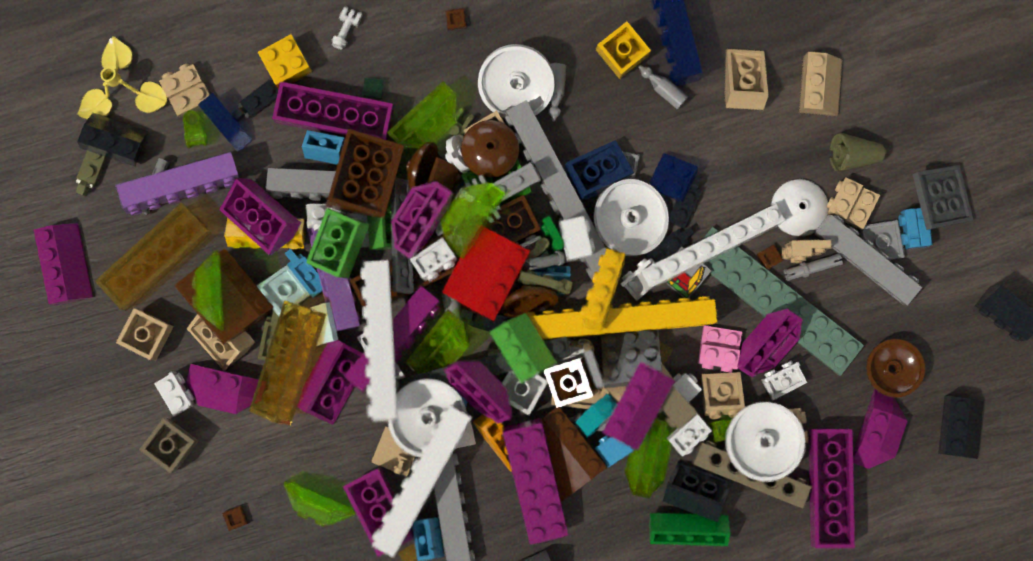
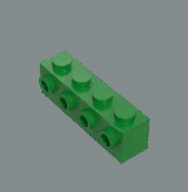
[649,513,730,546]

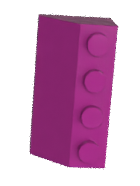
[219,178,301,255]
[33,223,93,306]
[294,340,363,425]
[603,361,675,450]
[343,467,414,557]

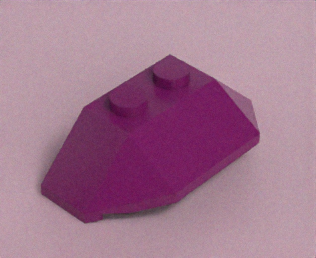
[392,182,453,259]
[737,309,803,377]
[445,361,512,424]
[186,364,266,414]
[853,389,907,469]

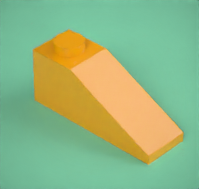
[473,414,512,471]

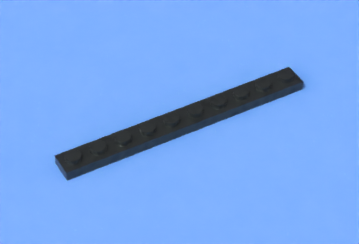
[396,337,571,394]

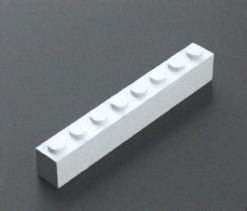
[637,204,785,292]
[361,260,398,422]
[372,405,472,557]

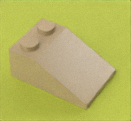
[725,49,768,110]

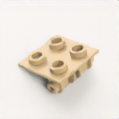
[371,426,415,476]

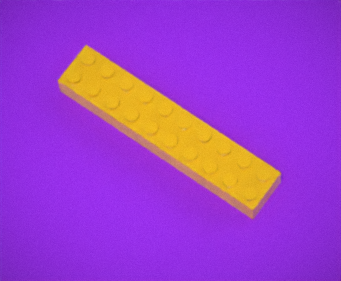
[523,296,717,340]

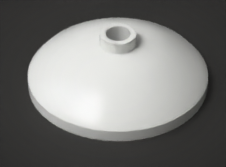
[771,179,828,236]

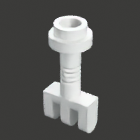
[332,7,362,49]

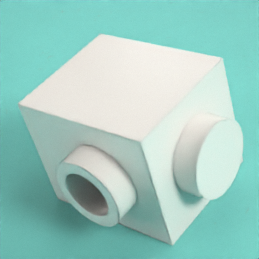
[673,373,702,403]

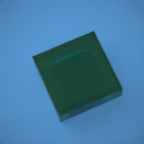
[362,78,384,99]

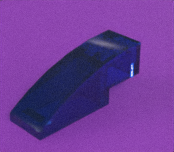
[198,93,252,152]

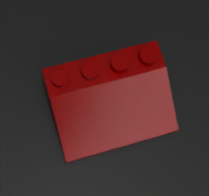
[442,224,530,321]

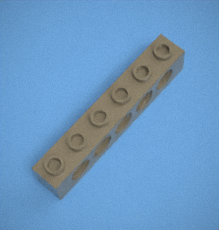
[691,440,811,509]

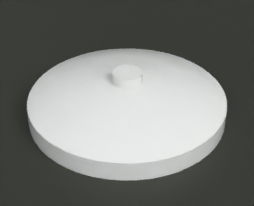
[478,44,555,118]
[594,179,669,256]
[388,379,466,457]
[726,402,805,481]

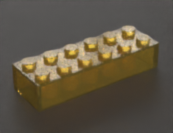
[95,203,212,311]
[249,300,327,425]

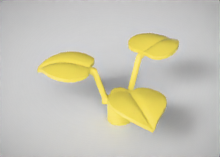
[78,37,167,119]

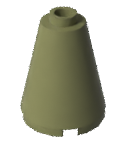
[830,133,886,172]

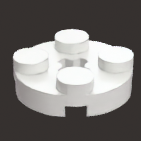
[445,135,470,174]

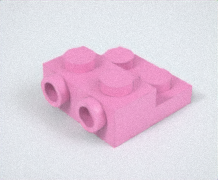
[697,325,742,373]

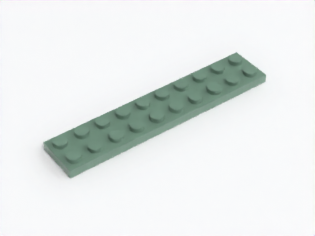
[701,227,864,376]

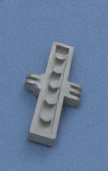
[435,163,540,236]

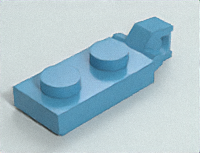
[285,249,322,298]

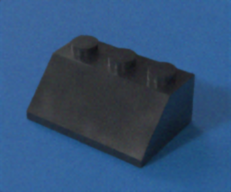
[77,113,148,166]
[975,285,1033,342]
[938,396,984,459]
[663,460,733,522]

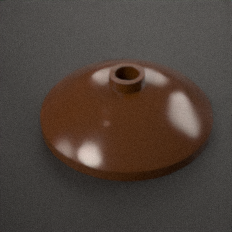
[461,120,519,178]
[406,142,438,190]
[501,285,558,317]
[866,339,925,397]

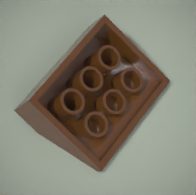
[325,129,404,218]
[175,249,273,345]
[540,407,606,502]

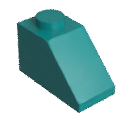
[576,393,617,437]

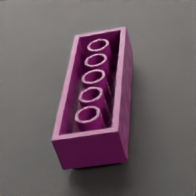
[272,82,395,141]
[344,286,440,395]
[502,418,568,545]
[809,429,855,548]

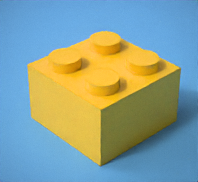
[596,22,651,79]
[258,34,312,89]

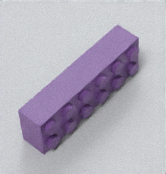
[116,152,238,216]

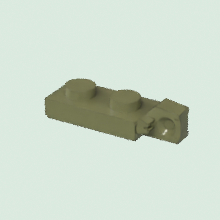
[76,151,107,197]
[517,270,573,295]
[257,310,284,362]

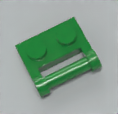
[540,216,564,252]

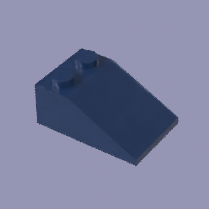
[563,140,634,202]

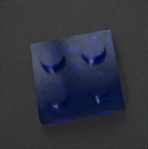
[649,153,699,202]

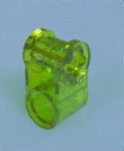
[183,110,208,149]
[709,418,733,442]

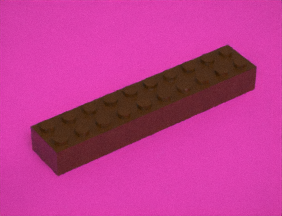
[350,195,541,307]

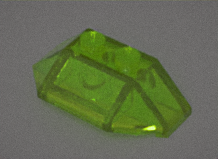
[387,81,456,149]
[440,183,506,259]
[192,250,224,331]
[405,309,470,374]
[625,419,672,498]
[283,480,356,527]

